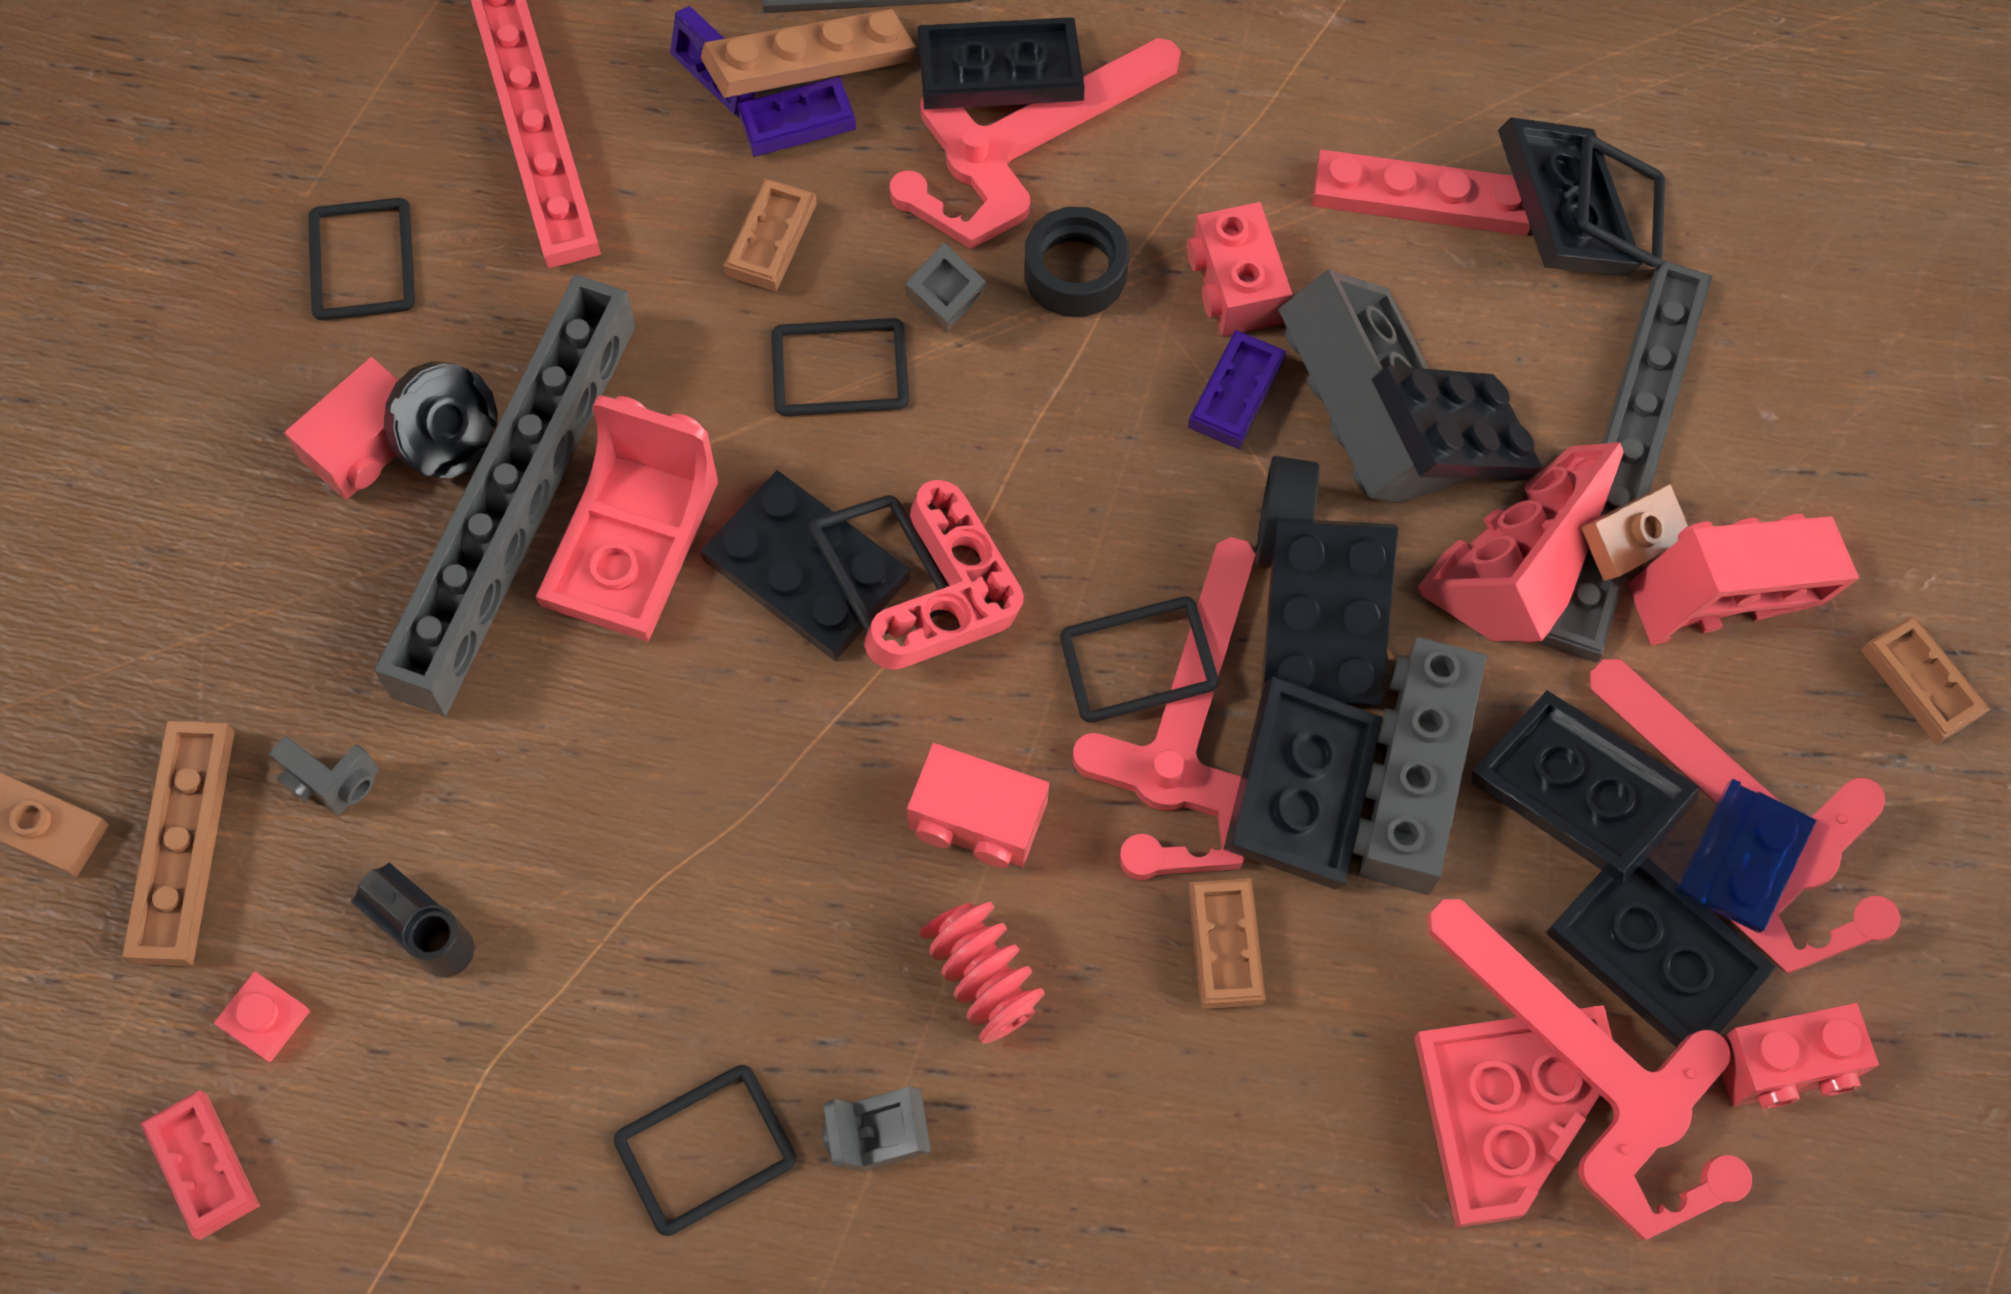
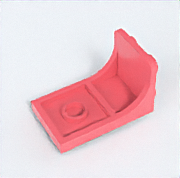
[536,395,718,642]

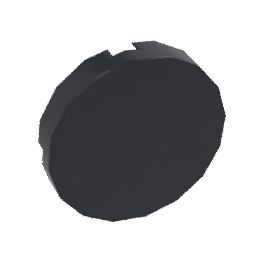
[384,361,498,478]

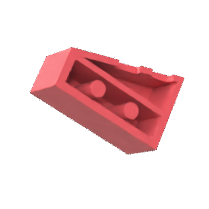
[1627,514,1859,646]

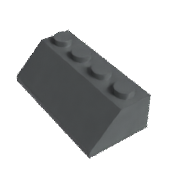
[1278,269,1470,503]

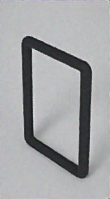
[1577,135,1665,267]
[308,198,415,320]
[771,318,909,416]
[809,495,949,635]
[1060,596,1219,723]
[614,1065,797,1236]

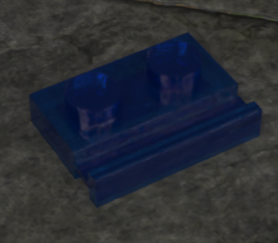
[1675,779,1817,933]

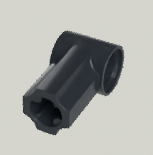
[351,862,475,978]

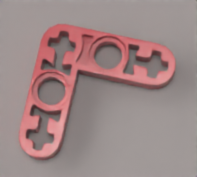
[864,480,1024,670]

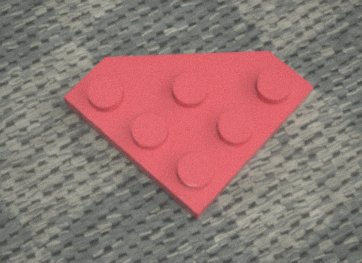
[1414,1005,1613,1228]

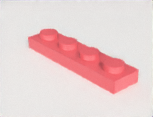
[1312,149,1530,236]

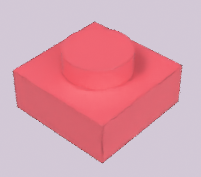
[214,971,310,1063]

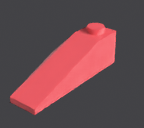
[1418,442,1624,643]

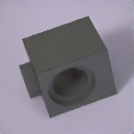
[905,243,986,333]

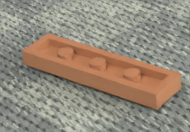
[701,9,916,98]
[122,721,235,966]

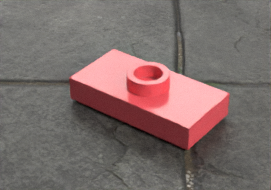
[140,1090,260,1240]

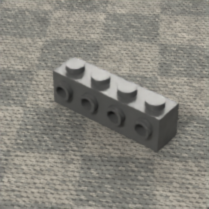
[1352,637,1487,895]

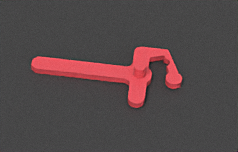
[889,38,1181,249]
[1072,537,1256,880]
[1590,659,1901,975]
[1426,899,1752,1240]

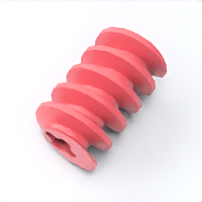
[919,901,1045,1044]

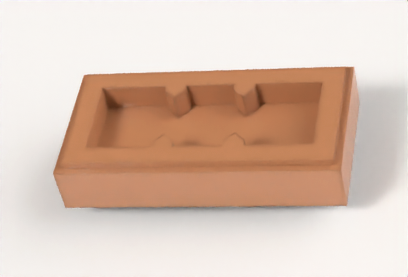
[723,178,817,292]
[1581,484,1689,581]
[1861,615,1990,745]
[0,772,109,878]
[1188,878,1266,1009]

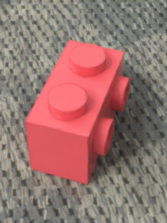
[1187,202,1293,337]
[284,357,398,500]
[907,743,1050,868]
[1721,1003,1879,1109]

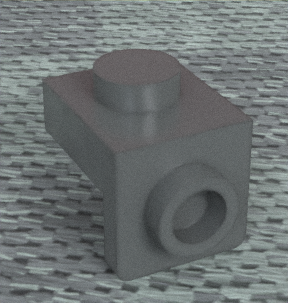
[269,736,379,816]
[822,1086,932,1172]

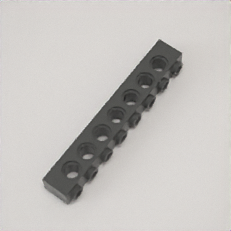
[374,274,636,717]

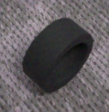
[1024,207,1129,317]
[1255,456,1320,568]

